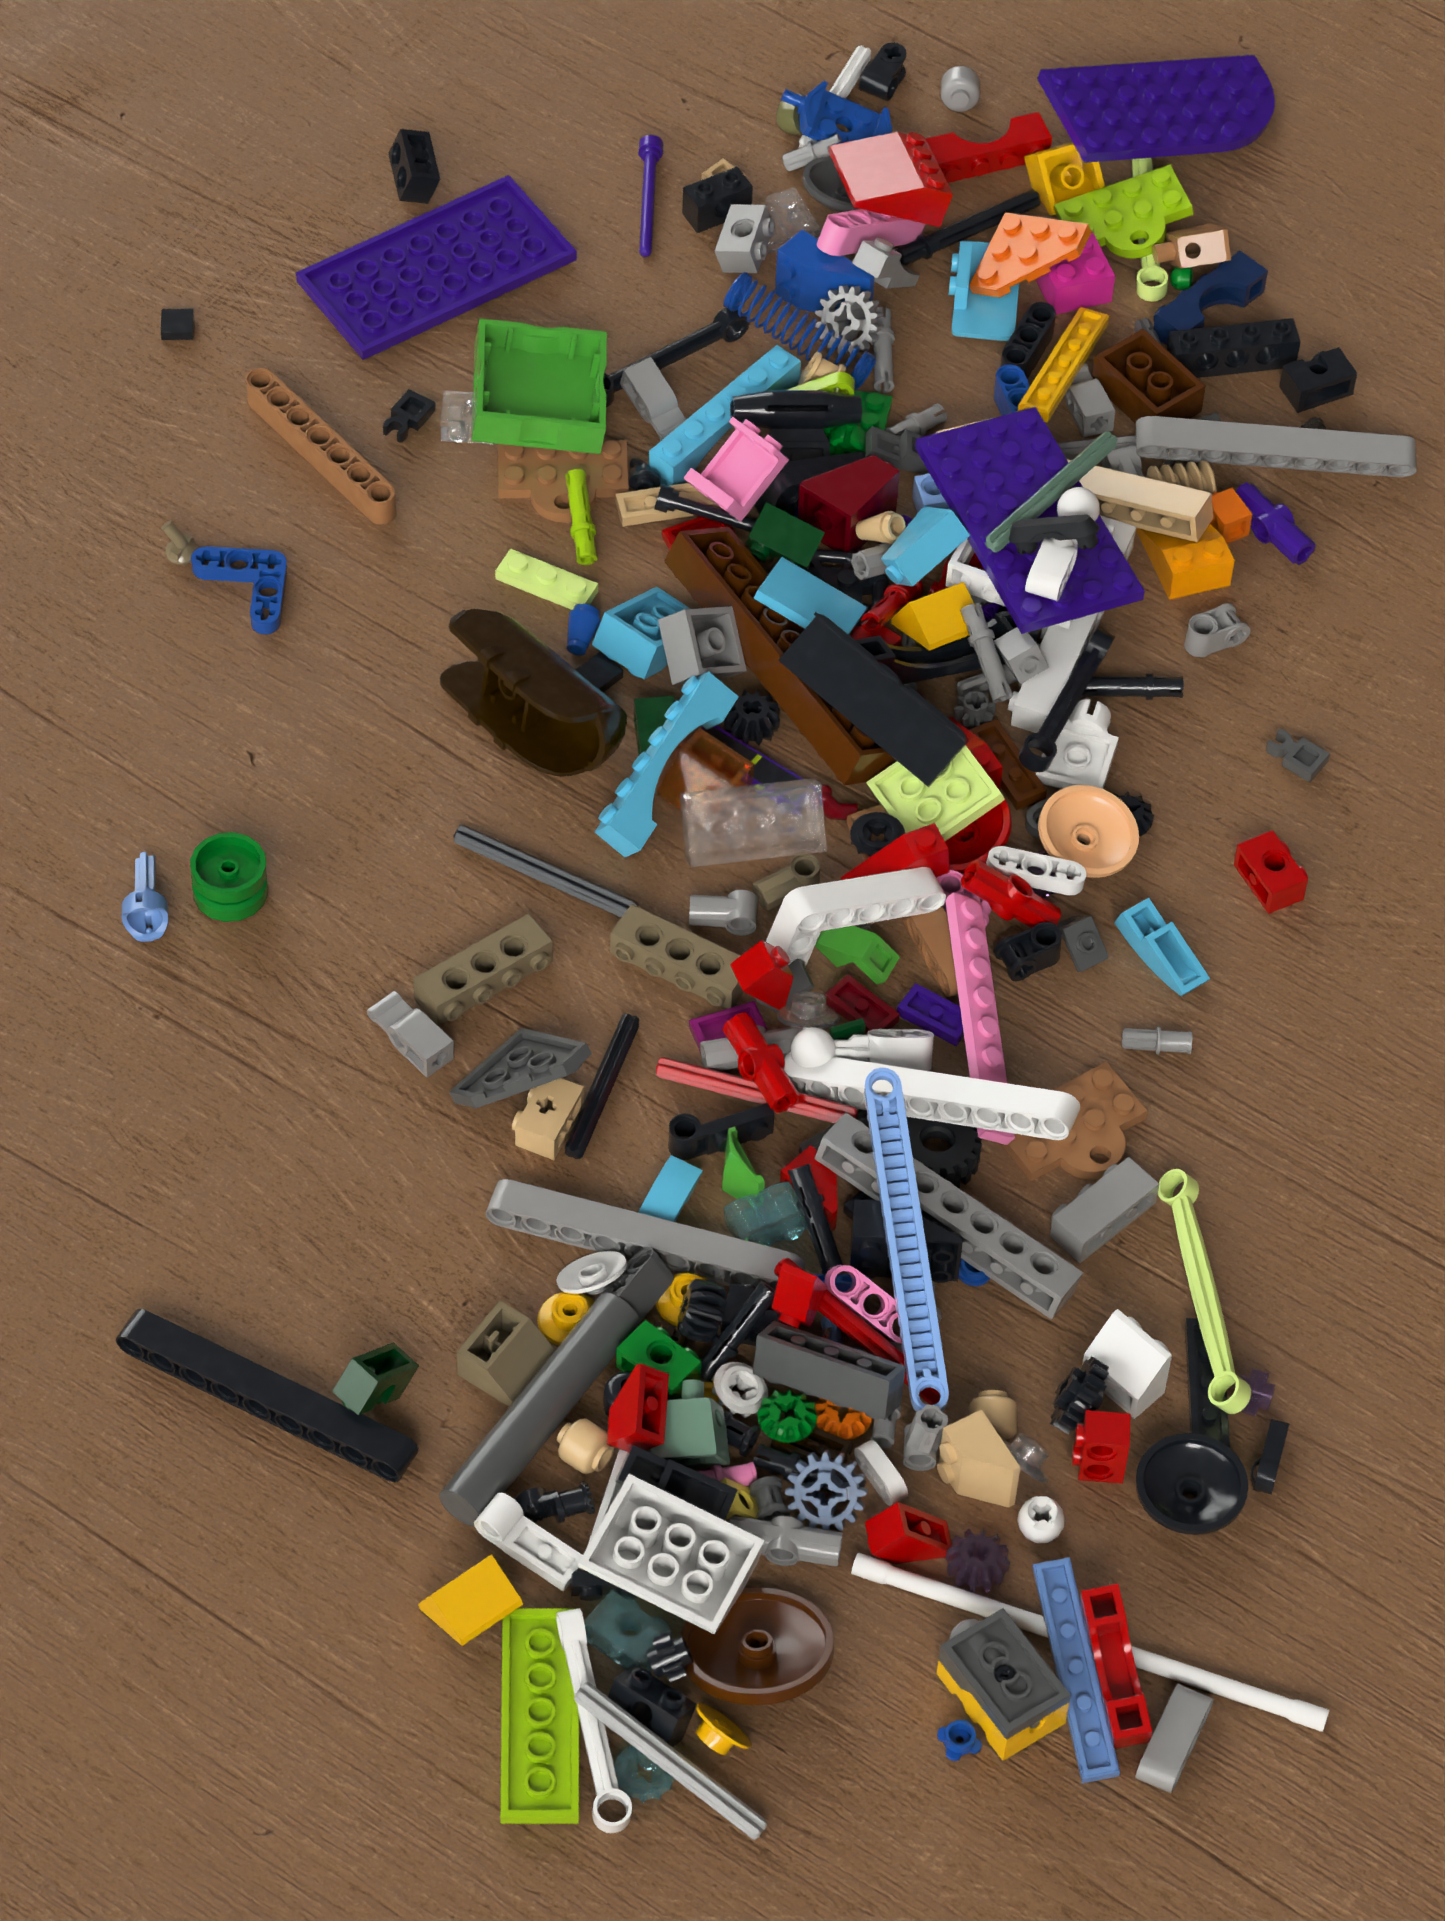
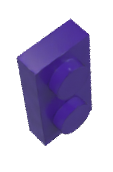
[897,983,964,1047]

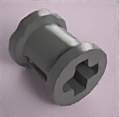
[749,1476,790,1521]

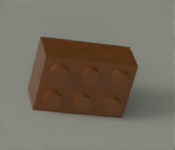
[1092,329,1206,424]

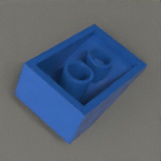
[775,229,874,320]

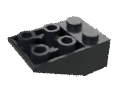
[849,1199,963,1283]

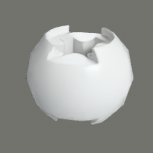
[1017,1496,1065,1543]

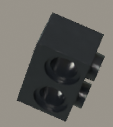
[388,129,441,204]

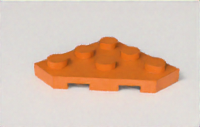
[969,212,1092,298]

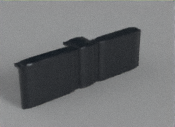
[778,612,969,787]

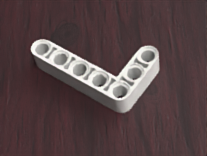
[766,867,947,967]

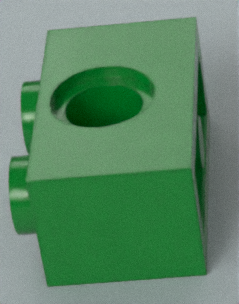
[616,1320,701,1400]

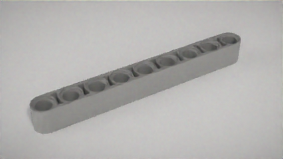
[1136,416,1417,477]
[485,1179,805,1291]

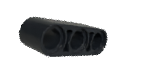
[1000,302,1056,379]

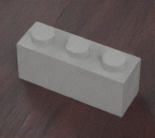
[1050,1157,1159,1263]

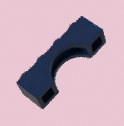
[1153,251,1268,346]

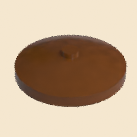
[681,1587,834,1705]

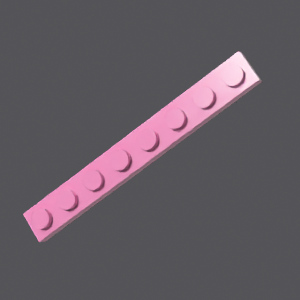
[945,892,1015,1145]

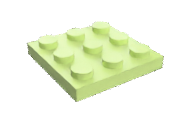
[866,745,1005,841]

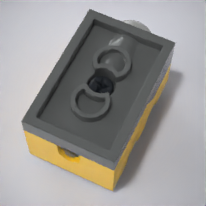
[937,1608,1071,1761]

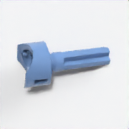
[121,852,168,942]

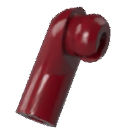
[812,785,858,820]

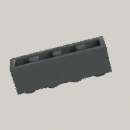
[753,1321,906,1420]

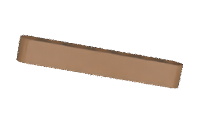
[246,368,396,525]
[847,804,958,997]

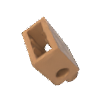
[1152,223,1231,268]

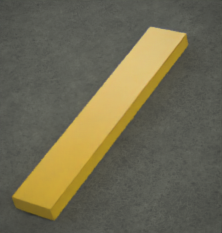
[1017,307,1110,423]

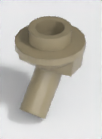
[161,520,198,565]

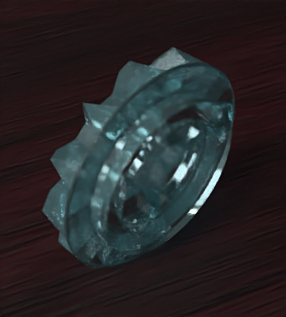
[614,1745,675,1803]

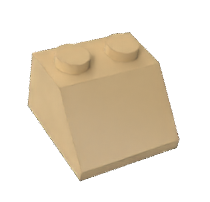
[937,1410,1020,1507]

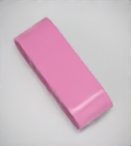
[825,1265,902,1343]

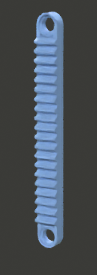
[864,1068,949,1412]

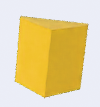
[891,582,975,651]
[418,1554,523,1646]

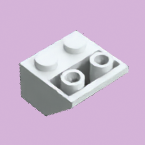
[1082,1309,1172,1419]

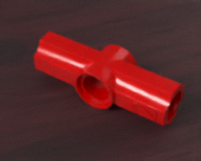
[961,860,1061,928]
[722,1012,800,1113]

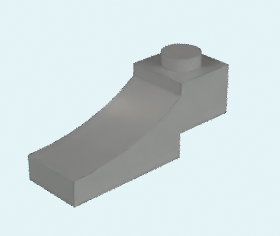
[852,238,920,289]

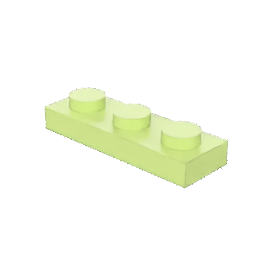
[495,549,598,610]

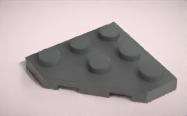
[449,1028,592,1108]

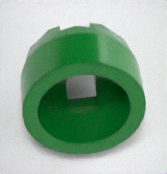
[1170,267,1193,291]

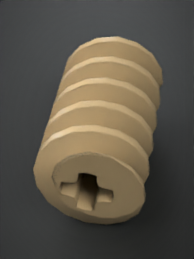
[1146,460,1217,494]

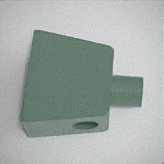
[650,1380,730,1468]

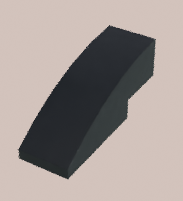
[615,1445,738,1521]

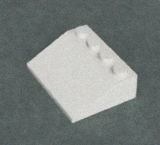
[578,1474,765,1635]

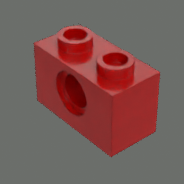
[1234,830,1308,914]

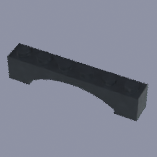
[855,611,1040,684]

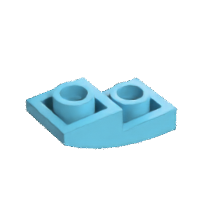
[638,1155,703,1222]

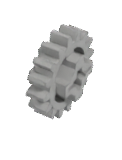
[815,285,883,354]

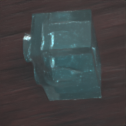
[584,1590,672,1673]

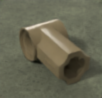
[753,853,820,911]

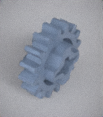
[785,1450,868,1531]

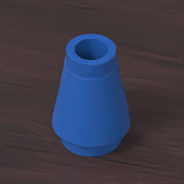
[566,604,601,655]

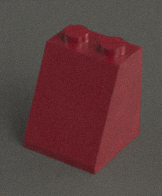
[798,455,900,551]

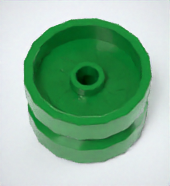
[190,832,268,922]

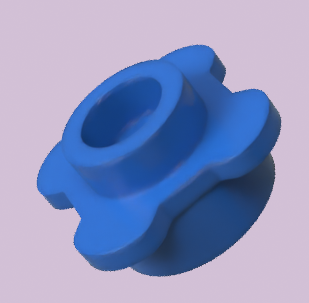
[937,1720,982,1761]

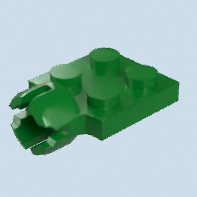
[823,390,893,456]

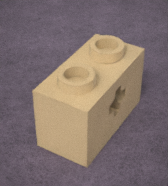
[512,1078,584,1160]

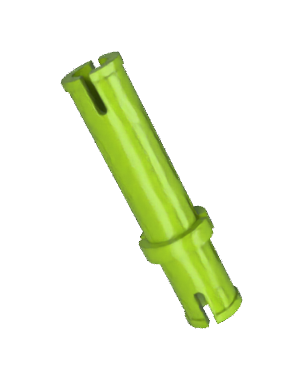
[565,469,598,565]

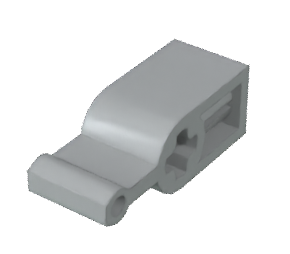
[620,357,687,441]
[1064,363,1115,438]
[367,991,454,1078]

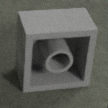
[658,606,747,685]

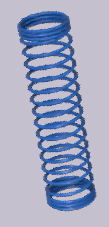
[723,272,876,390]

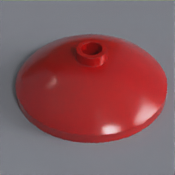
[945,800,1012,874]

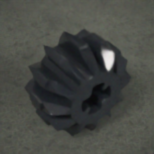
[724,689,780,746]
[677,1278,727,1343]

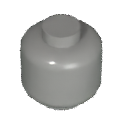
[941,66,980,112]

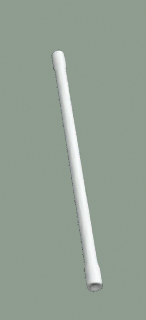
[851,1552,1330,1732]

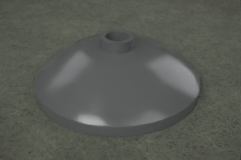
[802,156,859,212]

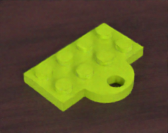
[1054,165,1193,259]

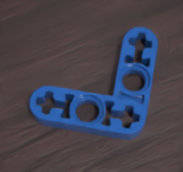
[191,547,287,634]

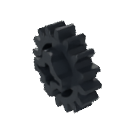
[1050,1356,1109,1434]

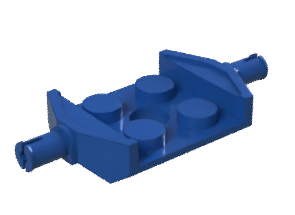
[780,81,892,145]

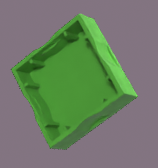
[472,318,607,454]

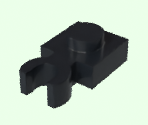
[383,389,436,443]

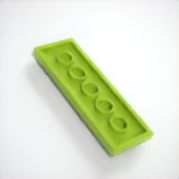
[500,1608,579,1824]

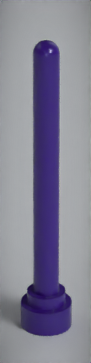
[638,135,663,257]

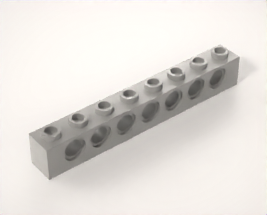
[814,1112,1083,1320]

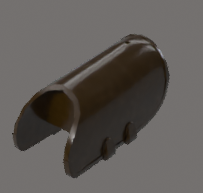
[440,609,627,777]

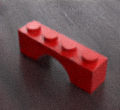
[925,112,1052,183]
[1081,1583,1152,1749]

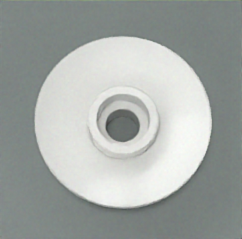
[556,1251,627,1295]

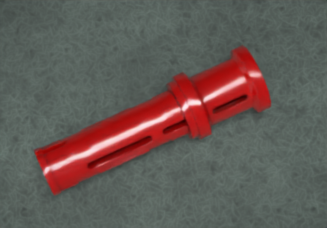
[861,580,924,633]

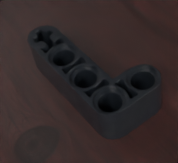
[754,452,866,516]

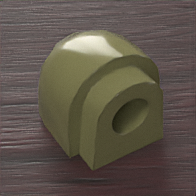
[776,93,803,135]

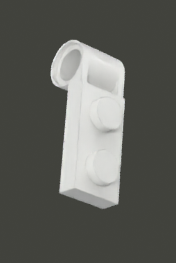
[474,1493,583,1592]

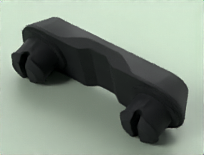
[1009,514,1100,555]

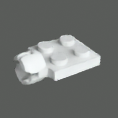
[1036,699,1119,789]

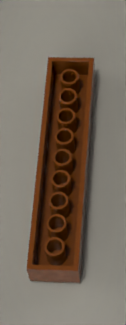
[664,527,896,785]

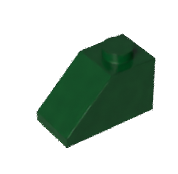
[634,696,675,756]

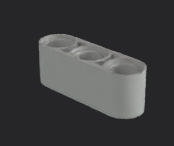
[1135,1684,1214,1793]

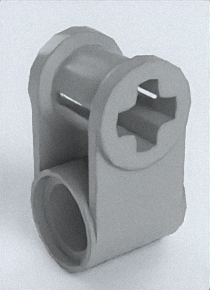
[1184,603,1251,657]

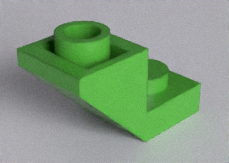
[815,926,900,985]

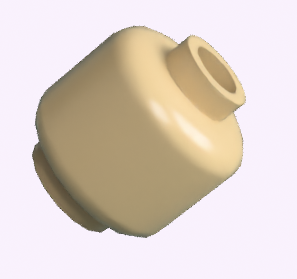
[969,1390,1017,1442]
[557,1418,614,1474]

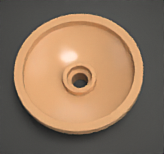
[1038,785,1139,878]

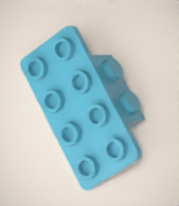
[949,241,1019,341]

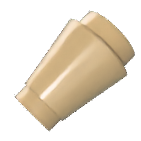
[856,511,906,544]

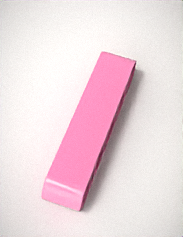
[816,209,926,256]

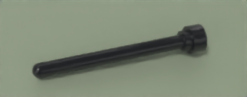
[654,484,757,532]

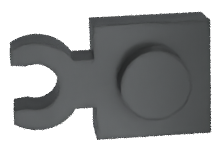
[1266,729,1330,782]

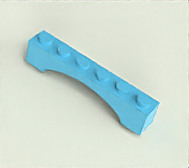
[649,345,801,486]
[595,671,739,857]

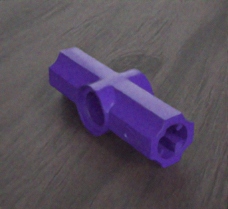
[1236,482,1315,565]

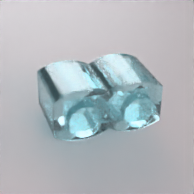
[724,1182,808,1247]

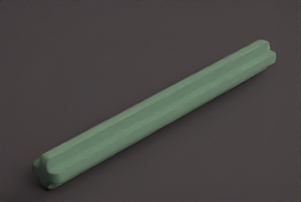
[985,431,1118,552]

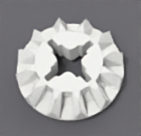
[711,1362,768,1418]

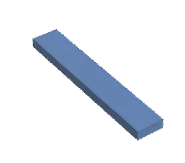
[1032,1557,1120,1783]

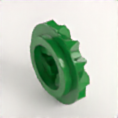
[758,1389,817,1443]

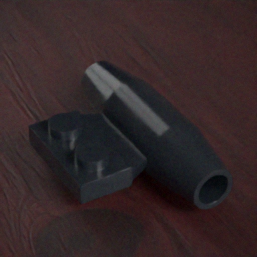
[730,390,862,461]

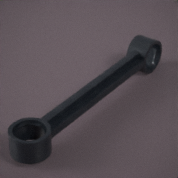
[603,306,750,407]
[1019,627,1115,772]

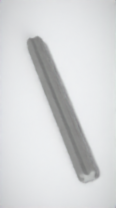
[574,1682,768,1840]

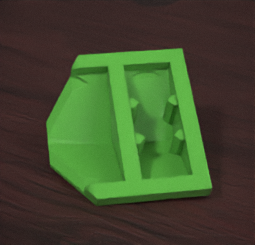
[722,1126,765,1210]

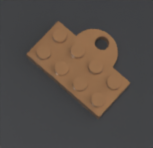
[498,440,628,523]
[1001,1061,1148,1181]

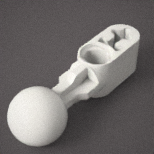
[1025,487,1100,601]
[791,1027,934,1071]

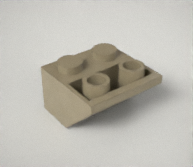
[457,1301,555,1407]

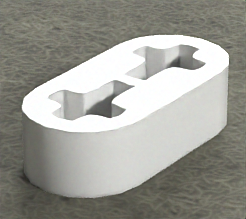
[854,1440,908,1506]

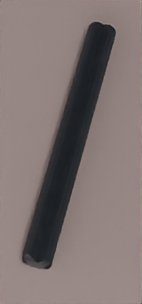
[565,1013,639,1159]

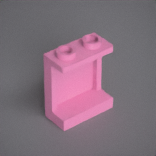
[684,417,789,522]

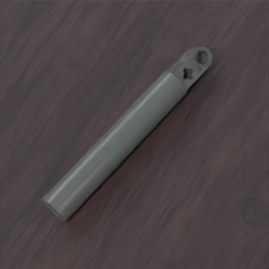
[439,1248,674,1527]

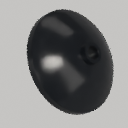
[1135,1433,1248,1535]

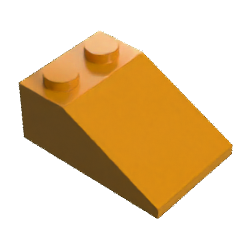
[1136,524,1235,600]

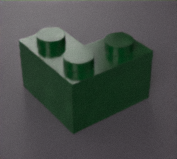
[745,502,825,571]

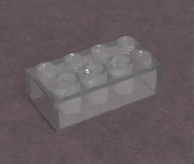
[680,778,827,867]

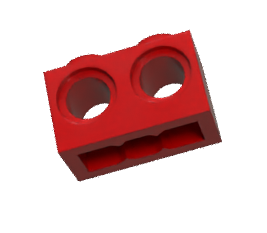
[1072,1410,1131,1484]

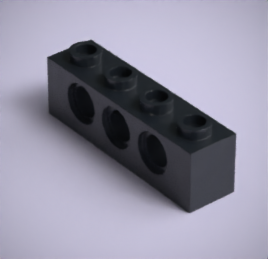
[1167,318,1301,378]

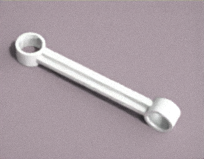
[556,1608,632,1833]

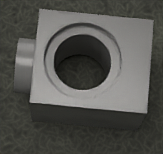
[994,627,1049,684]

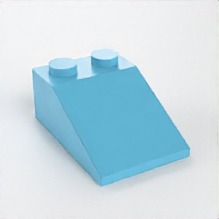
[592,586,691,679]

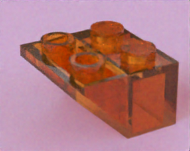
[657,728,754,831]

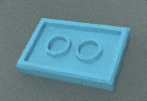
[754,557,867,635]

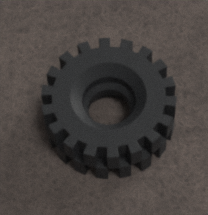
[907,1117,982,1189]

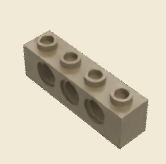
[610,904,744,1009]
[413,913,553,1026]

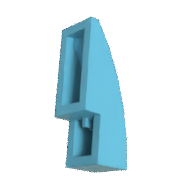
[1114,898,1210,996]

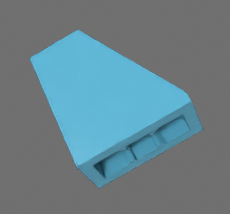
[881,506,970,586]

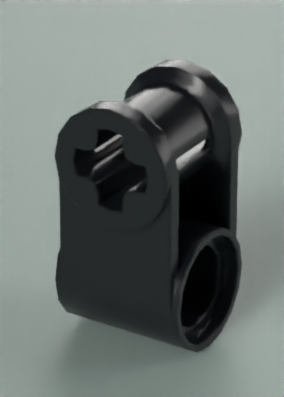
[859,43,907,101]
[993,922,1062,981]

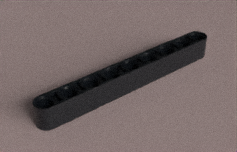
[115,1309,419,1482]

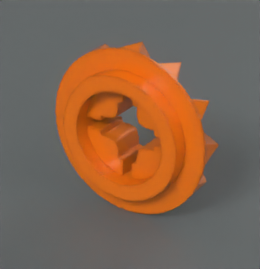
[815,1397,872,1440]

